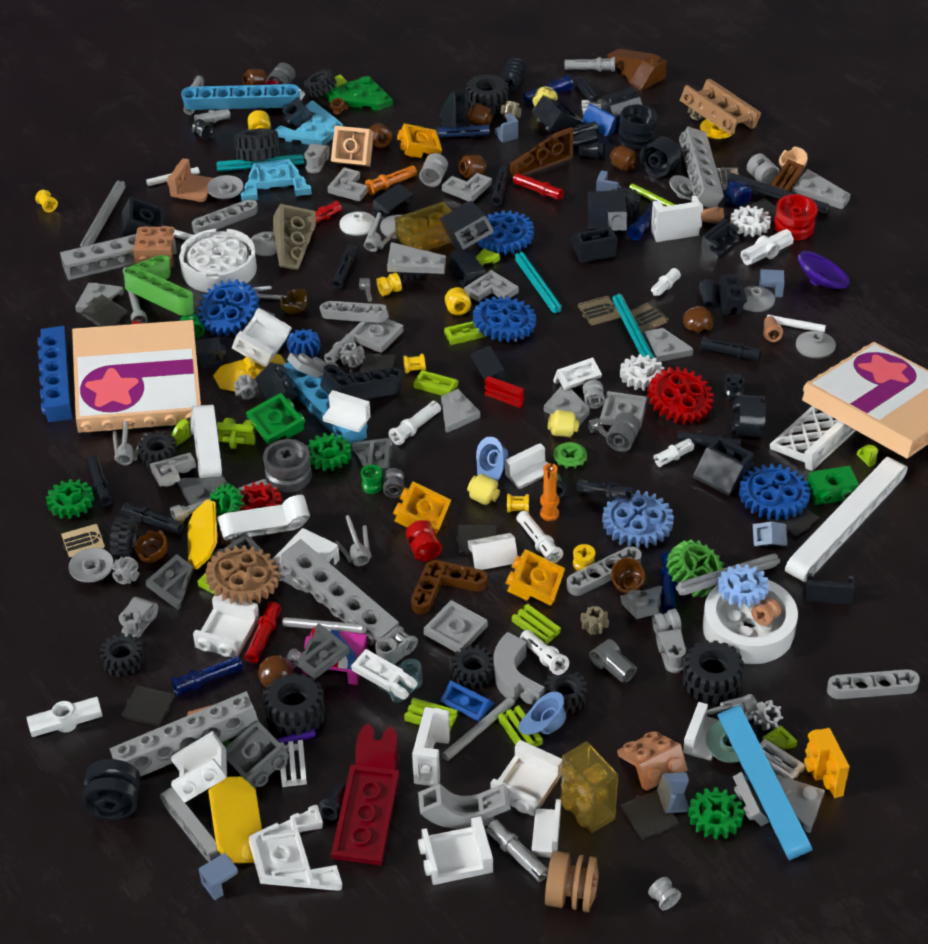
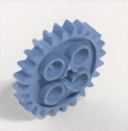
[602,490,674,548]

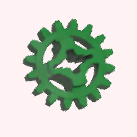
[306,433,351,471]
[46,479,94,519]
[209,483,244,530]
[688,787,744,840]

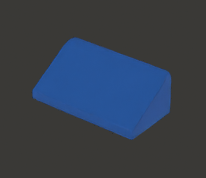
[582,104,616,136]
[440,680,494,722]

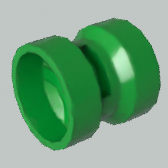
[180,313,204,339]
[361,464,383,494]

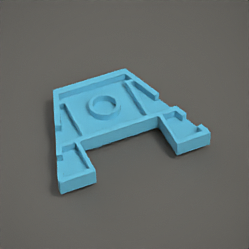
[275,101,343,145]
[241,159,312,201]

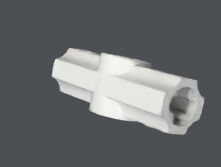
[741,229,794,266]
[27,697,103,737]

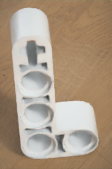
[191,405,222,478]
[218,495,310,540]

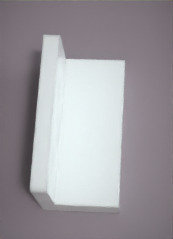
[553,358,602,390]
[323,390,371,432]
[505,443,552,489]
[468,533,517,570]
[683,702,720,761]
[531,799,561,858]

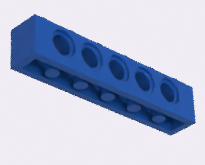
[38,326,73,422]

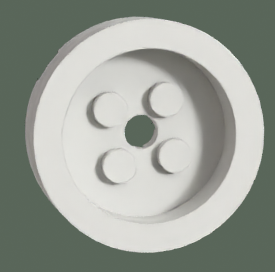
[179,229,257,293]
[703,580,798,664]

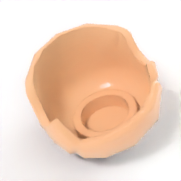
[779,147,808,173]

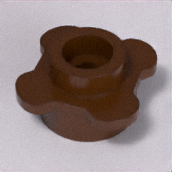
[328,98,349,115]

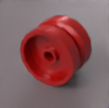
[773,194,818,240]

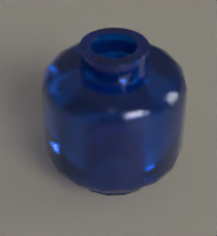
[725,180,752,206]

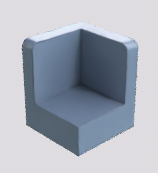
[495,113,518,143]
[596,171,621,191]
[759,269,784,297]
[753,522,787,547]
[657,773,689,813]
[199,853,238,900]

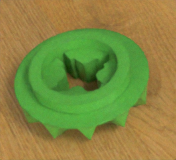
[553,442,587,469]

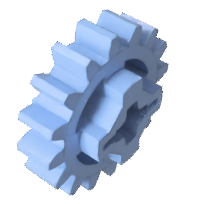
[718,564,769,607]

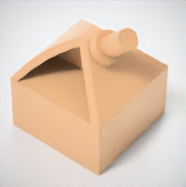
[331,126,374,167]

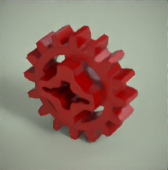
[240,482,282,511]

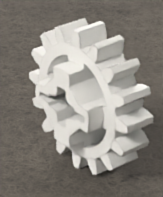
[730,205,771,237]
[620,354,664,391]

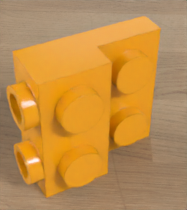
[397,123,442,158]
[393,482,451,535]
[505,549,565,606]
[804,728,850,798]

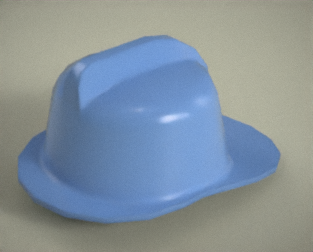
[476,437,509,481]
[519,692,566,735]

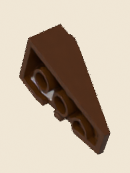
[607,49,667,91]
[510,127,573,180]

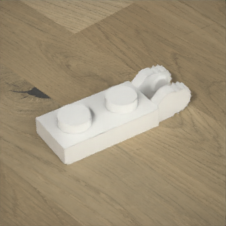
[351,649,418,700]

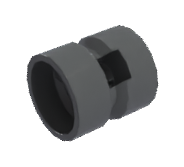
[266,63,296,85]
[606,412,641,452]

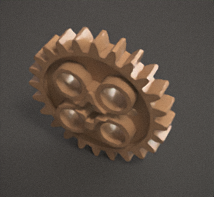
[206,545,280,605]

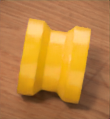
[573,544,595,571]

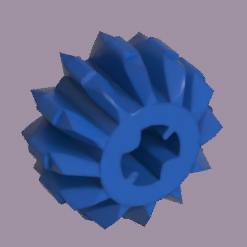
[287,328,321,358]

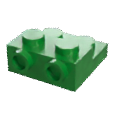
[246,393,305,445]

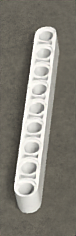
[785,457,908,582]

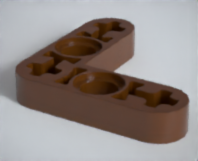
[411,560,488,615]

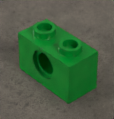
[808,466,859,505]

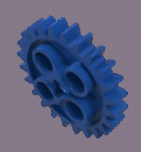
[476,210,534,255]
[197,279,260,337]
[473,296,536,342]
[739,464,810,521]

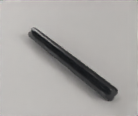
[727,173,830,214]

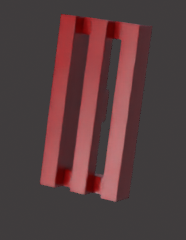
[485,376,524,408]

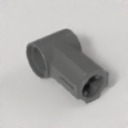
[590,639,637,683]

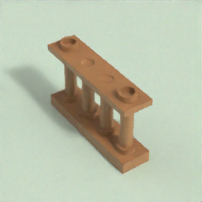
[680,79,761,135]

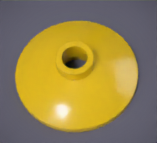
[700,119,735,139]

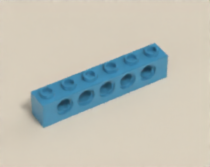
[283,362,367,444]

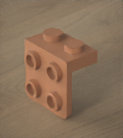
[167,158,214,202]
[133,226,175,268]
[617,732,688,791]

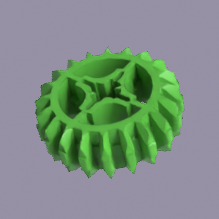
[666,539,724,598]

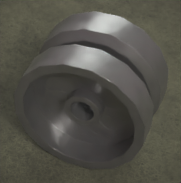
[263,439,312,493]

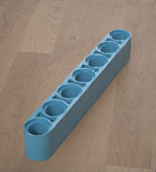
[181,84,301,110]
[717,704,813,861]

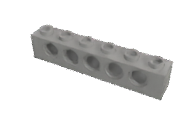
[679,127,724,208]
[60,226,177,280]
[280,539,399,649]
[110,691,259,777]

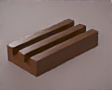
[771,159,805,191]

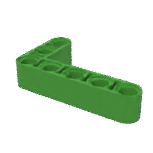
[124,255,194,316]

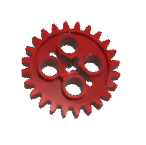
[647,367,714,425]

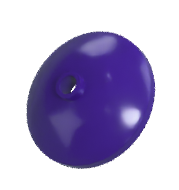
[798,251,850,289]

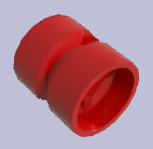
[406,520,442,562]

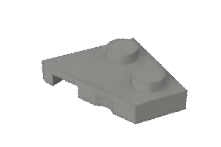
[644,328,693,362]

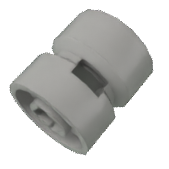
[419,153,448,187]
[746,153,780,185]

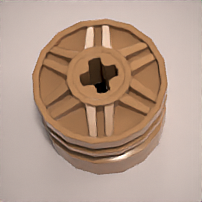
[545,850,599,912]

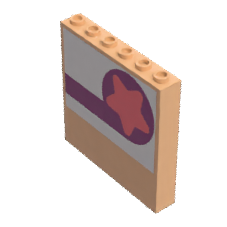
[72,320,201,433]
[802,342,928,458]

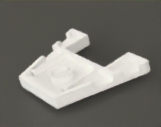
[249,805,342,891]

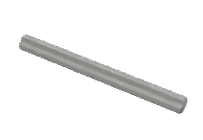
[80,181,125,247]
[676,554,780,595]

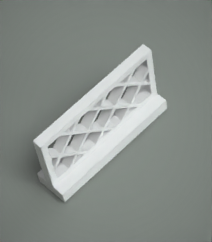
[770,406,856,471]

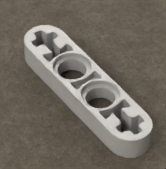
[192,200,258,234]
[320,301,389,323]
[567,547,642,596]
[827,670,920,699]
[160,787,222,862]

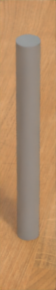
[283,617,367,634]
[442,697,515,761]

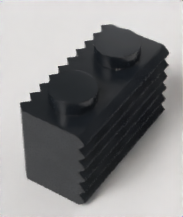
[255,362,297,401]

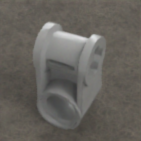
[304,143,330,173]
[119,597,158,638]
[376,625,418,665]
[656,629,686,673]

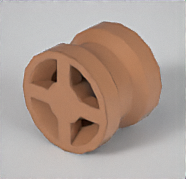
[751,597,781,626]

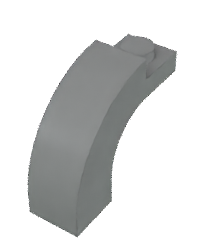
[494,632,544,705]
[418,783,511,829]

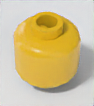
[248,110,271,130]
[445,287,471,316]

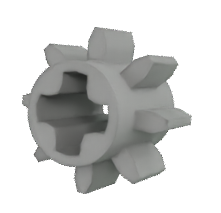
[340,343,365,367]
[234,374,259,400]
[111,557,140,584]
[751,700,783,731]

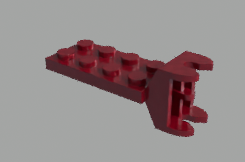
[331,724,400,865]

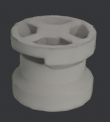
[648,877,681,910]

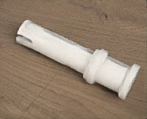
[389,401,441,445]
[516,511,563,563]
[520,630,569,675]

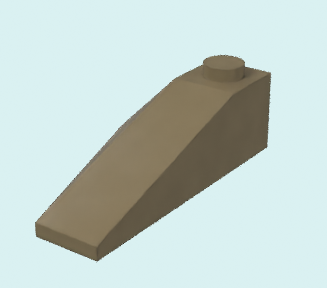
[273,204,316,270]

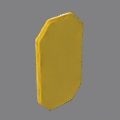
[213,354,286,392]
[188,499,220,569]
[208,777,262,863]

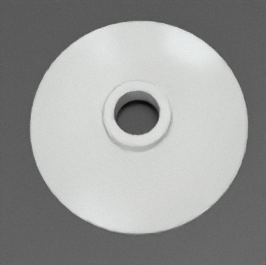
[340,212,375,236]

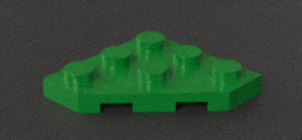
[324,76,393,110]

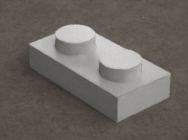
[733,772,769,826]

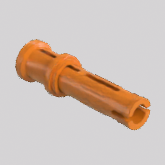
[365,165,417,195]
[540,463,559,521]

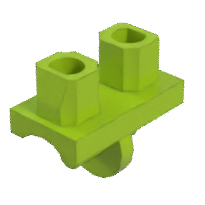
[216,418,256,449]

